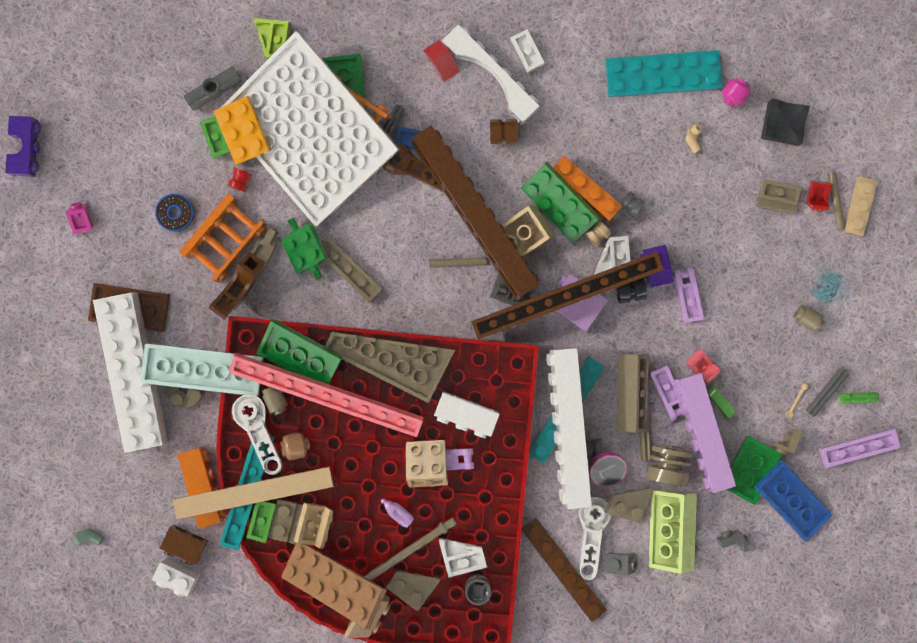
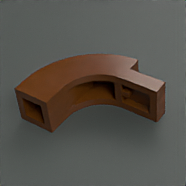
[209,251,265,320]

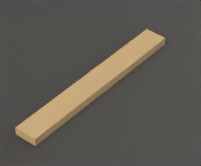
[173,467,334,519]

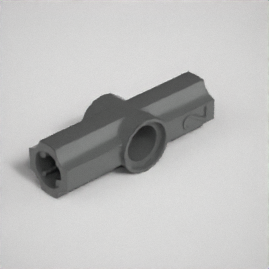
[184,66,242,111]

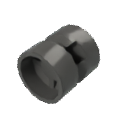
[465,574,491,605]

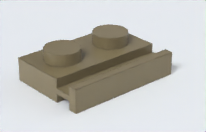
[756,179,801,215]
[268,498,303,545]

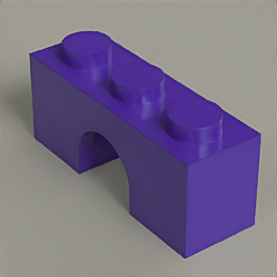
[5,116,41,177]

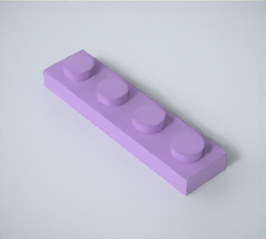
[819,429,901,468]

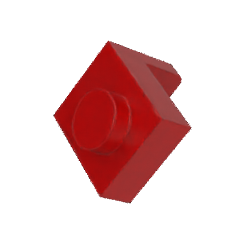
[806,180,832,212]

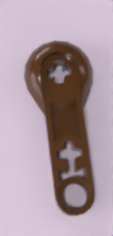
[382,143,444,193]

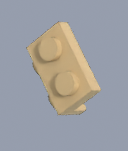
[294,503,333,549]

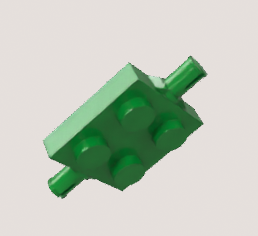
[281,218,329,280]

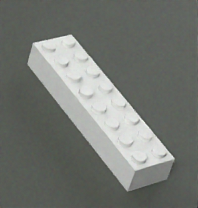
[93,292,168,453]
[546,348,592,509]

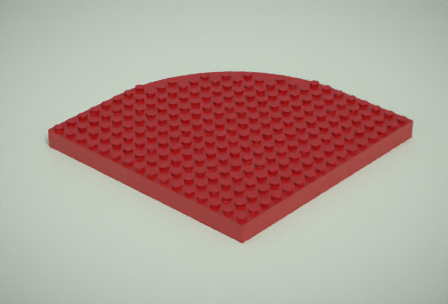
[216,316,539,643]

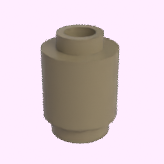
[793,305,824,331]
[262,387,288,415]

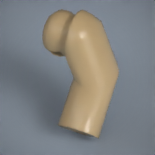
[685,124,702,154]

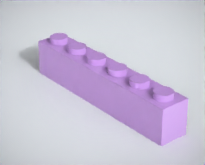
[674,373,736,493]

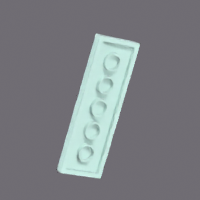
[140,344,264,396]

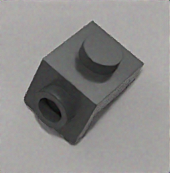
[717,530,749,552]
[607,553,638,575]

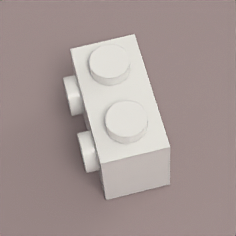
[152,558,200,597]

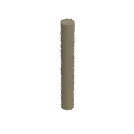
[828,172,845,230]
[429,257,486,267]

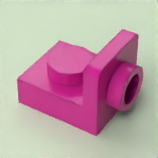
[66,202,93,234]

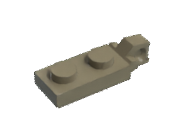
[251,228,278,281]

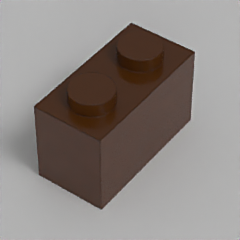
[159,525,208,565]

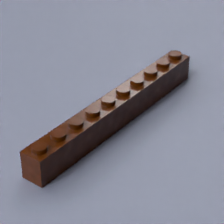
[411,125,539,301]
[471,251,664,340]

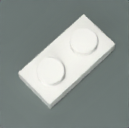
[510,29,545,73]

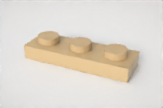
[843,176,878,237]

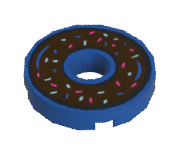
[155,193,194,232]

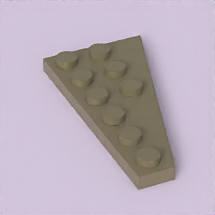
[325,332,455,403]

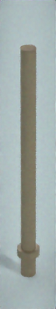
[363,517,457,581]

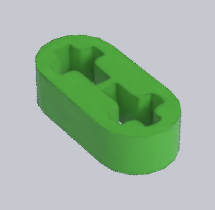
[707,386,736,419]

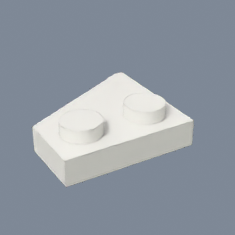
[594,236,630,275]
[439,538,487,577]

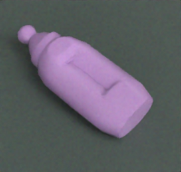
[381,499,414,528]

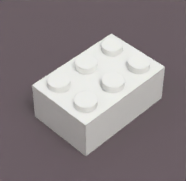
[434,391,499,438]

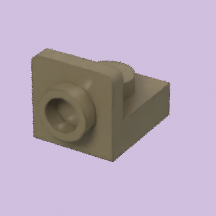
[772,428,803,455]

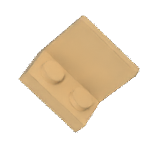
[406,440,448,487]

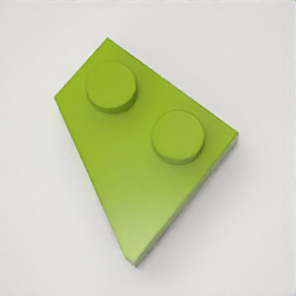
[254,18,291,59]

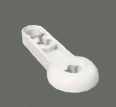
[232,394,282,475]
[579,497,611,580]

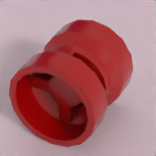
[228,168,252,193]

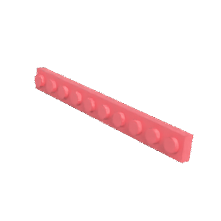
[229,353,424,437]

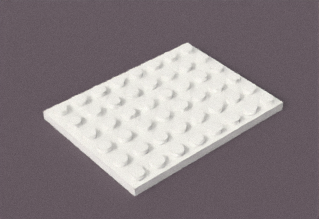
[222,31,400,227]

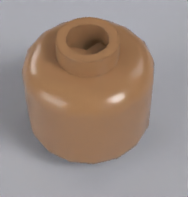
[280,433,310,461]

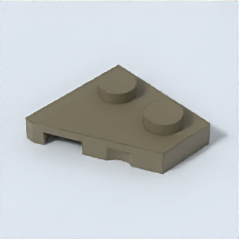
[605,487,653,524]
[386,570,440,611]

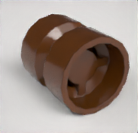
[490,119,518,144]

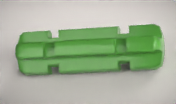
[839,392,879,404]

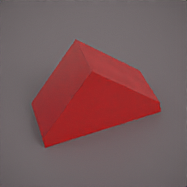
[423,40,460,82]

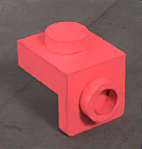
[686,349,721,383]

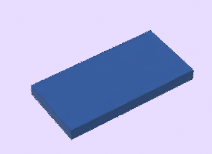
[754,460,832,542]

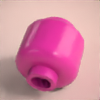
[722,77,751,108]

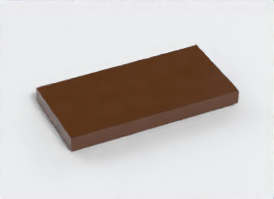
[88,283,170,332]

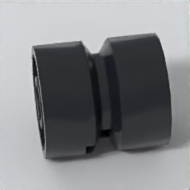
[616,277,647,304]

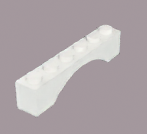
[442,25,539,125]

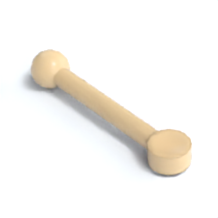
[785,383,809,418]

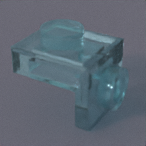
[810,269,842,303]

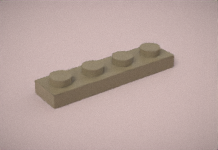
[322,236,383,303]

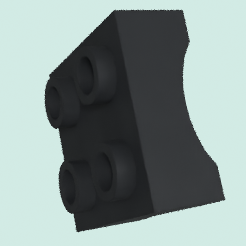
[761,98,810,146]

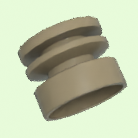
[646,444,693,486]

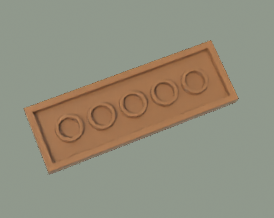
[281,543,387,629]

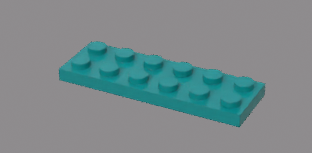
[605,50,722,97]

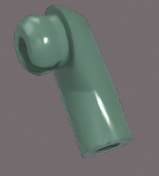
[74,529,104,546]

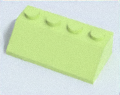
[649,490,697,574]

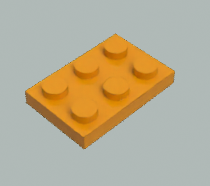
[214,96,271,165]

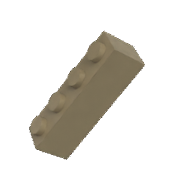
[616,354,649,433]

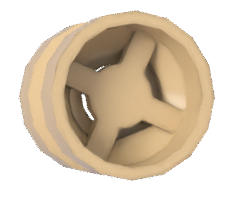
[584,221,611,247]

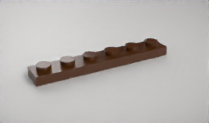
[522,518,607,622]

